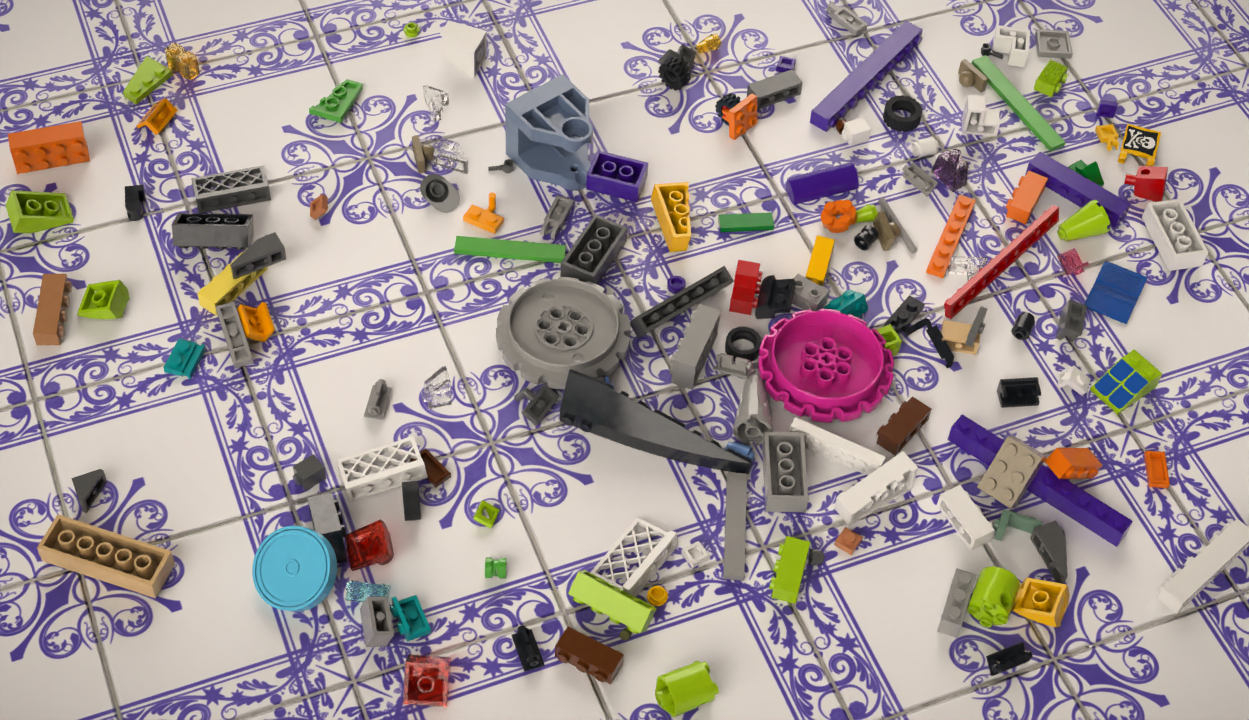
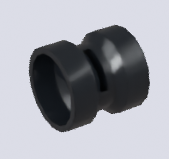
[854,225,879,251]

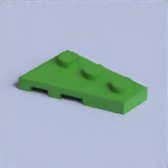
[309,79,363,123]

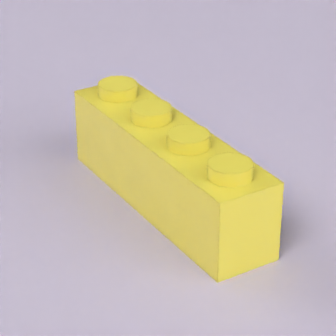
[197,247,268,316]

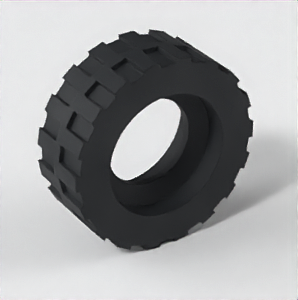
[883,95,922,132]

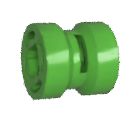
[485,557,507,579]

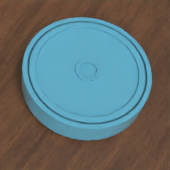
[252,526,337,612]

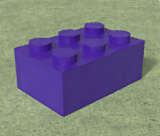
[586,150,648,202]

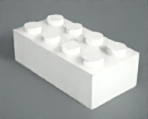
[1142,198,1208,271]

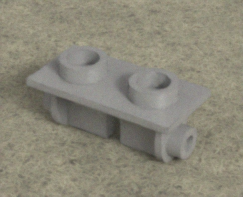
[902,162,938,197]
[713,353,756,379]
[364,379,392,420]

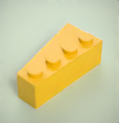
[651,182,691,252]

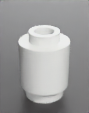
[911,137,939,157]

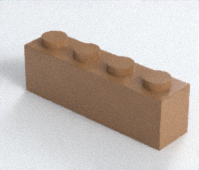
[33,274,72,345]

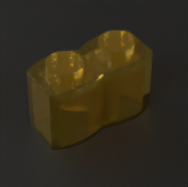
[164,43,200,80]

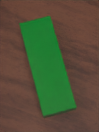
[718,212,774,232]

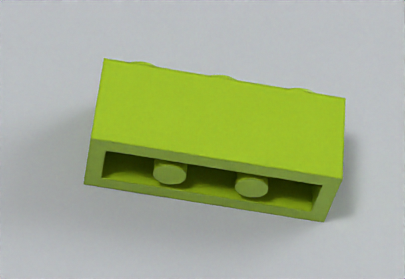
[769,536,810,604]

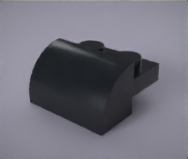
[755,275,796,319]

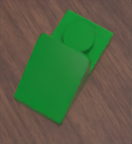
[1068,160,1104,187]

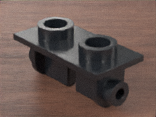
[511,625,545,672]
[986,642,1033,676]

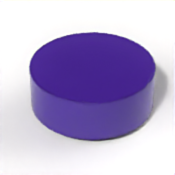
[667,276,686,294]

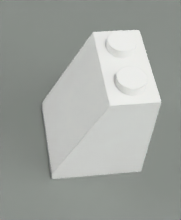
[440,20,487,78]

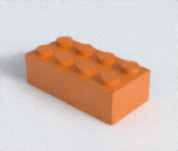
[8,121,90,174]

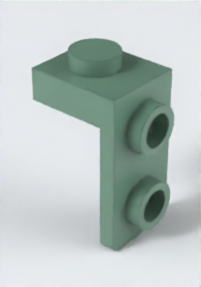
[993,509,1042,541]

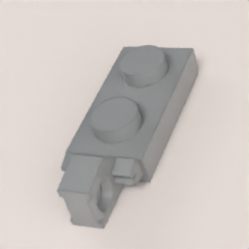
[826,2,868,36]

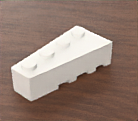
[834,451,918,525]

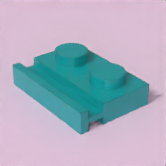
[163,338,206,379]

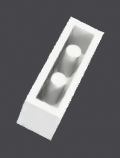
[937,485,995,550]

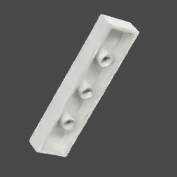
[789,417,886,475]

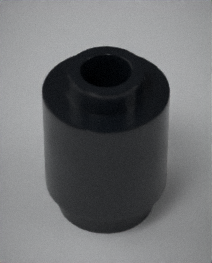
[1011,312,1035,340]

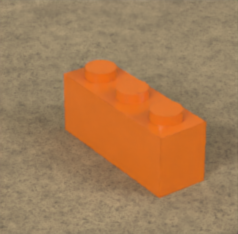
[1005,170,1048,224]
[1044,448,1103,479]

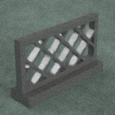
[191,166,271,213]

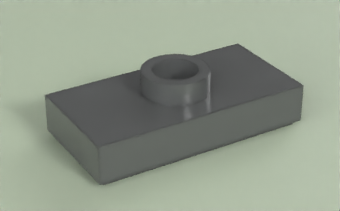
[966,306,988,347]

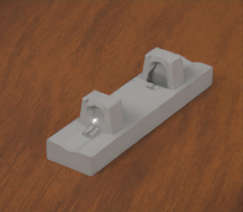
[215,302,254,368]

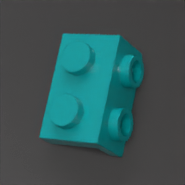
[823,290,868,317]
[390,595,431,642]

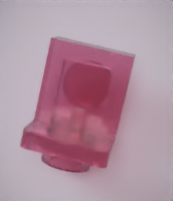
[1057,248,1089,276]

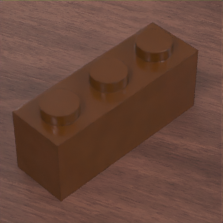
[876,396,931,456]
[555,626,624,684]

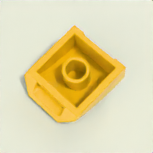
[1012,577,1070,627]

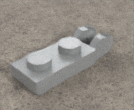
[540,195,574,239]

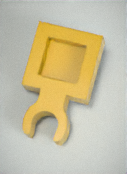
[1095,124,1120,151]

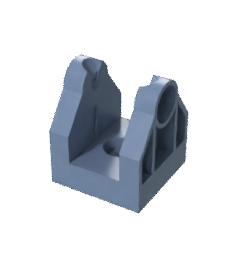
[505,74,593,191]

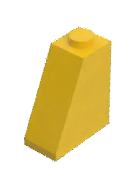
[806,235,835,286]

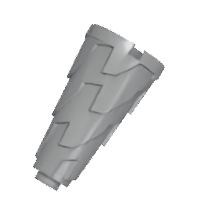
[733,375,773,446]

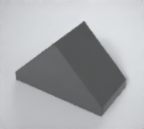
[71,469,107,513]

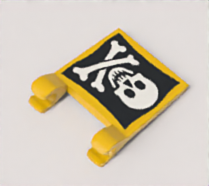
[1117,124,1161,166]

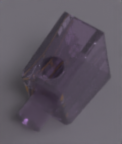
[931,148,968,192]

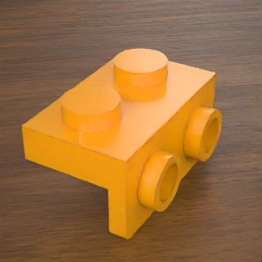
[237,302,275,342]

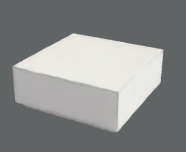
[681,541,710,569]

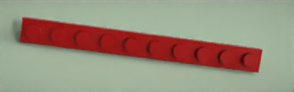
[944,205,1059,319]

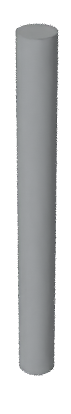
[878,198,917,254]

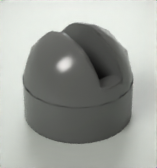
[808,549,825,566]

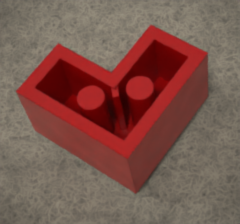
[729,260,763,315]

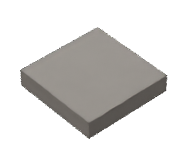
[1035,29,1073,59]

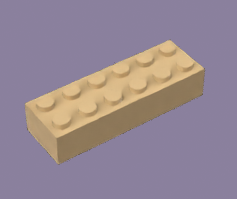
[37,514,175,598]

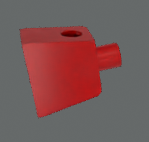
[1124,166,1168,202]

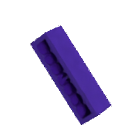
[785,162,859,205]

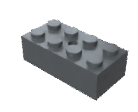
[560,214,628,285]

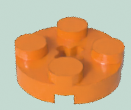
[821,200,857,233]

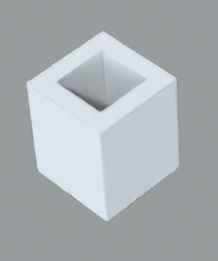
[842,118,871,147]

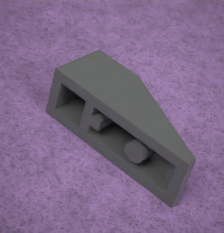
[230,232,286,279]
[1030,521,1068,584]

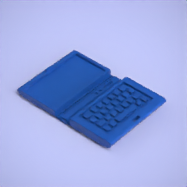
[1084,260,1148,324]

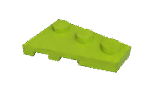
[123,56,173,104]

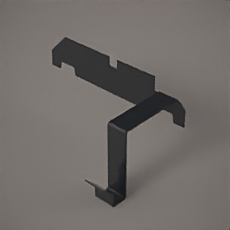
[903,318,954,369]

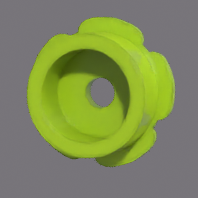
[403,22,420,38]

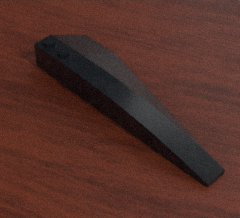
[560,369,752,475]

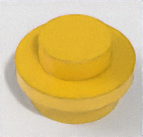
[647,586,668,606]

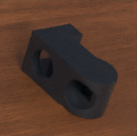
[125,185,146,221]

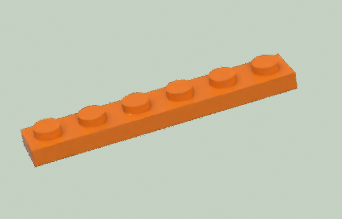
[926,194,976,278]

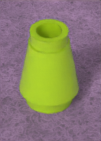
[856,204,878,223]

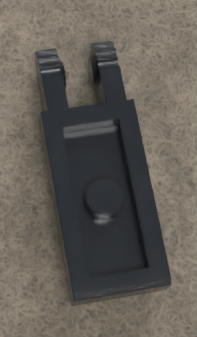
[883,295,925,335]

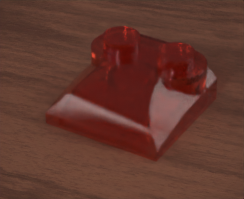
[345,519,394,571]

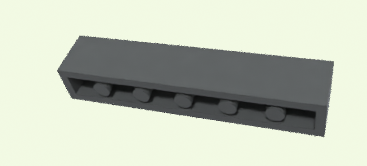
[630,266,734,339]

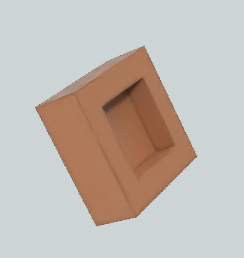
[310,194,328,220]
[834,527,863,555]

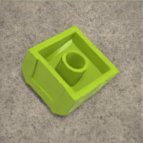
[77,280,130,319]

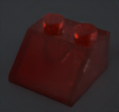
[403,654,451,707]

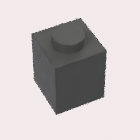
[293,454,326,491]

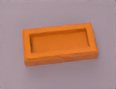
[1144,451,1170,488]

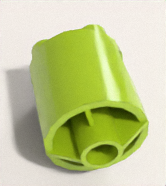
[967,566,1020,628]
[655,661,719,717]

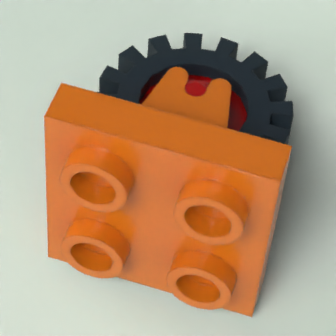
[715,93,758,140]

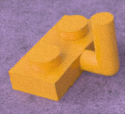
[463,192,504,234]

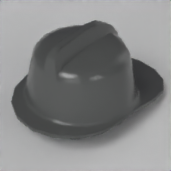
[420,174,460,213]

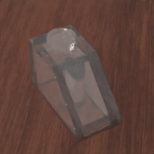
[434,138,468,174]
[421,366,452,409]

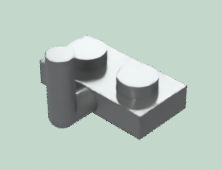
[659,44,696,72]
[514,384,559,426]

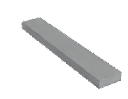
[723,472,747,581]

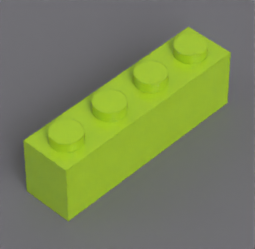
[568,570,657,634]

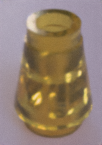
[695,34,722,54]

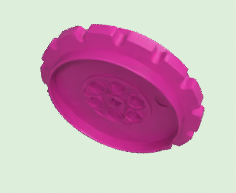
[758,309,894,423]

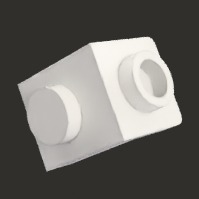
[1057,366,1090,395]

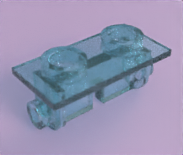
[345,580,391,602]

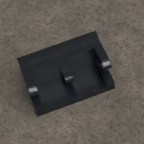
[997,377,1041,408]

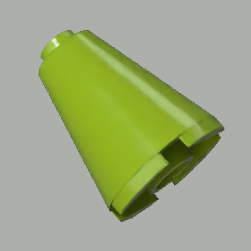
[1057,200,1110,242]

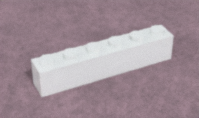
[1157,519,1249,614]

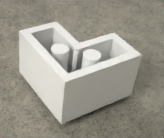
[992,25,1030,68]
[962,95,1000,137]

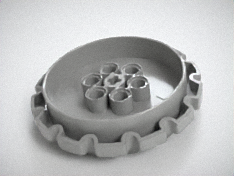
[496,277,631,389]

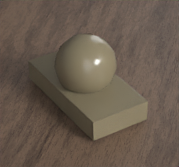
[958,59,988,93]
[412,135,436,174]
[873,212,901,251]

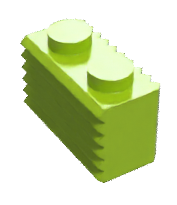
[1033,59,1069,97]

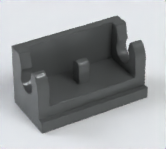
[1056,299,1087,342]

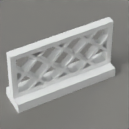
[337,436,428,502]
[590,517,678,597]

